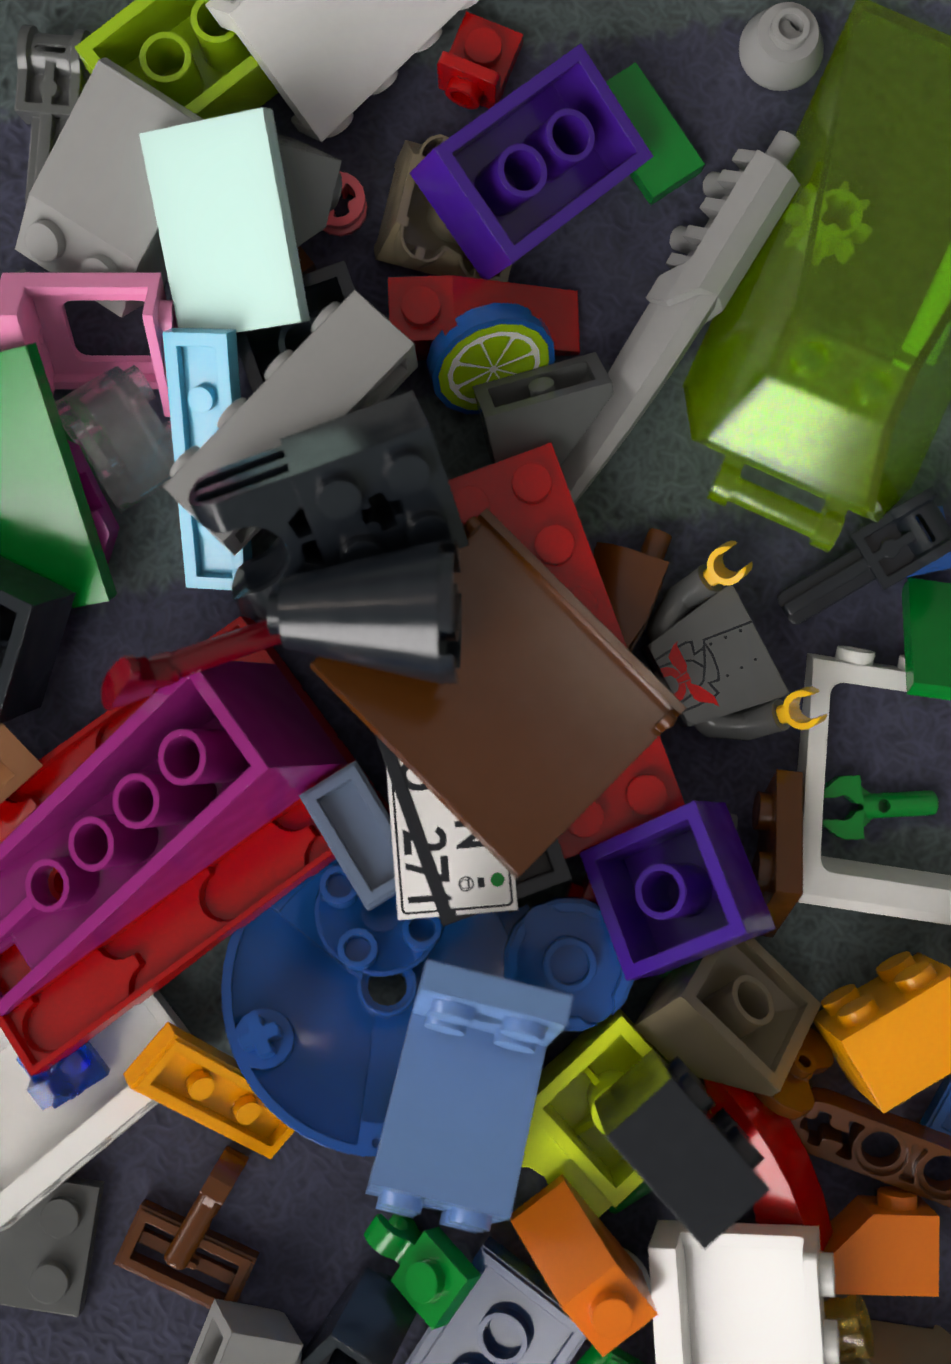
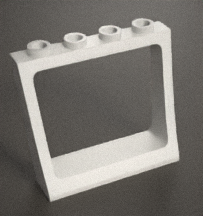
[797,646,951,925]

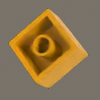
[813,951,951,1113]

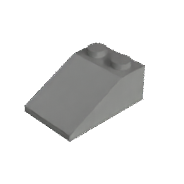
[15,57,204,318]

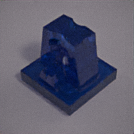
[16,1041,111,1110]

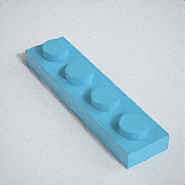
[162,328,252,591]

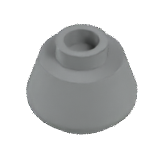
[739,2,824,91]

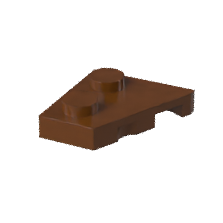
[752,769,803,938]

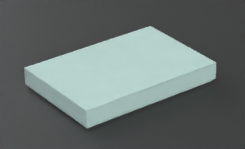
[139,108,310,332]

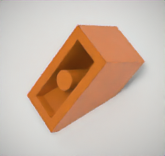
[510,1174,658,1357]
[823,1186,940,1297]

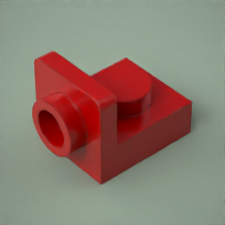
[437,11,524,109]

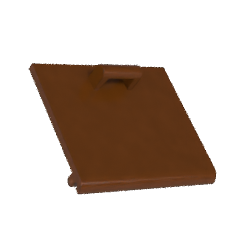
[310,508,686,879]

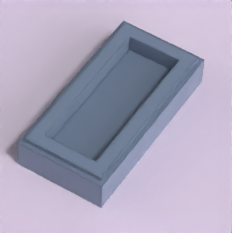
[299,761,396,911]

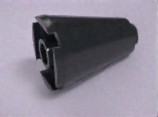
[267,539,462,684]

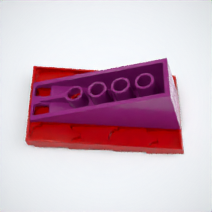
[0,616,390,1076]

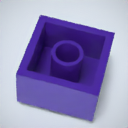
[580,801,776,981]

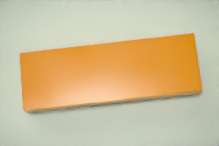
[123,1022,295,1159]

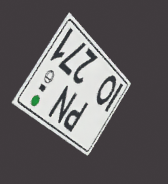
[386,757,518,920]

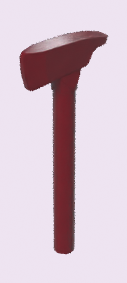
[101,619,281,710]

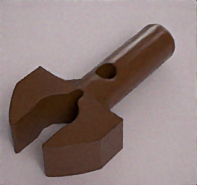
[164,1145,249,1270]

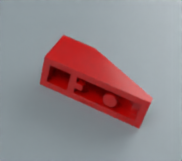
[388,275,580,360]

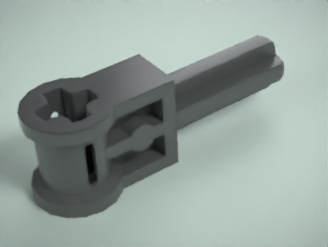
[15,24,91,204]

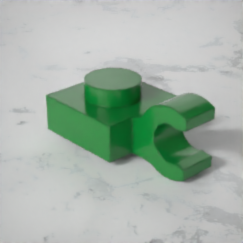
[364,1213,482,1330]

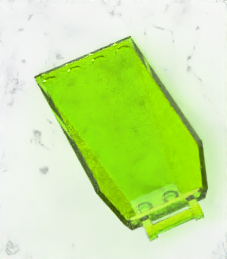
[681,0,951,553]

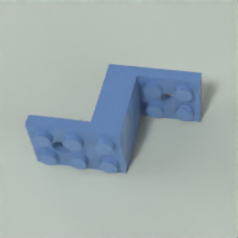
[365,960,573,1234]

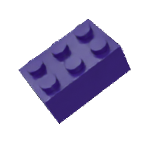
[409,43,654,280]

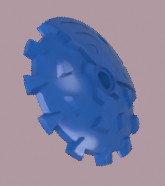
[221,859,530,1157]

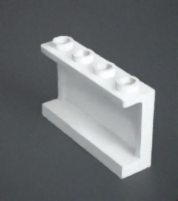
[205,0,479,142]
[0,991,192,1232]
[648,1220,840,1364]

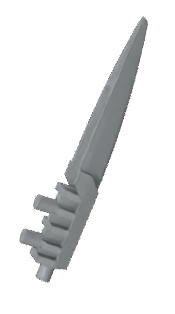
[560,130,800,505]

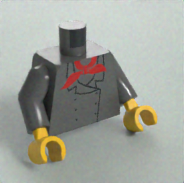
[641,541,827,741]

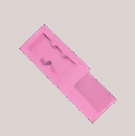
[0,273,178,417]

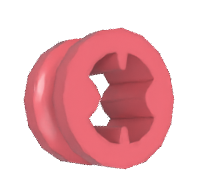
[323,171,368,236]

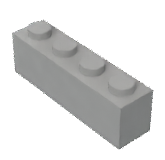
[163,290,418,556]

